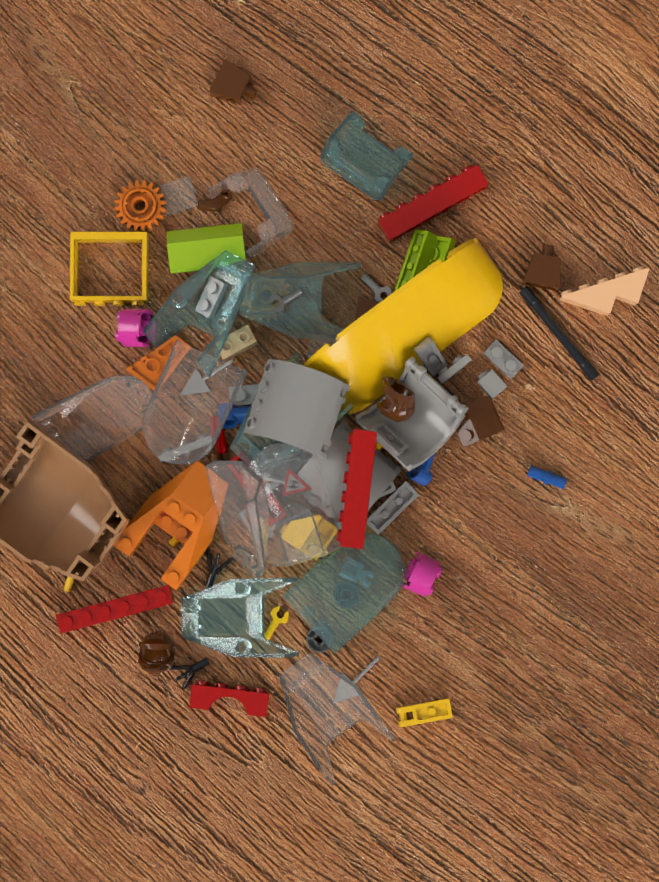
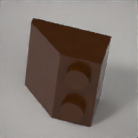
[456,395,505,448]

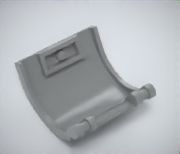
[355,357,469,471]
[244,359,350,460]
[297,420,403,529]

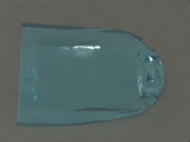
[282,533,404,654]

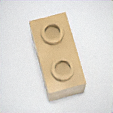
[214,325,258,362]

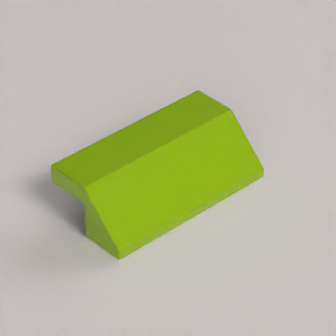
[167,223,246,274]
[394,229,456,291]

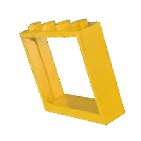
[70,232,149,306]

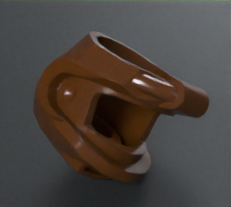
[376,377,415,422]
[138,631,175,674]

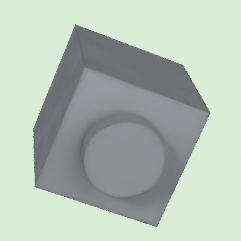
[476,369,507,400]

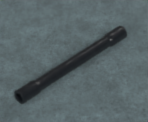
[519,286,600,381]

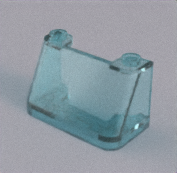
[321,111,414,201]

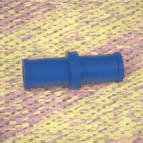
[527,465,568,490]

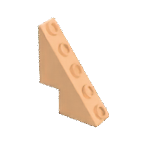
[559,266,649,316]

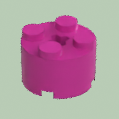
[115,308,155,348]
[402,552,443,597]

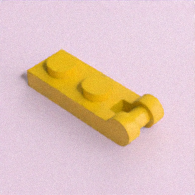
[396,698,453,727]

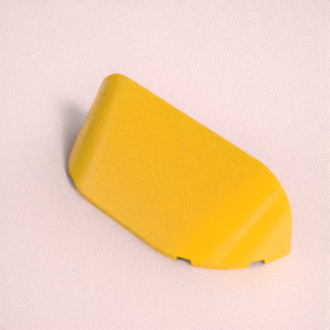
[302,238,503,415]

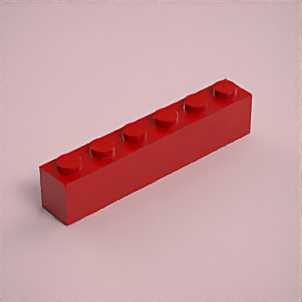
[378,164,489,243]
[337,429,378,549]
[56,585,175,634]

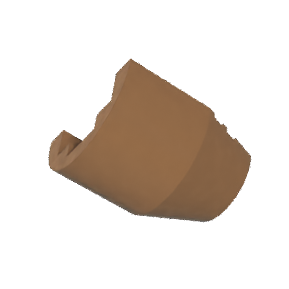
[0,420,129,582]

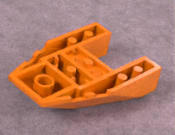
[114,460,229,590]

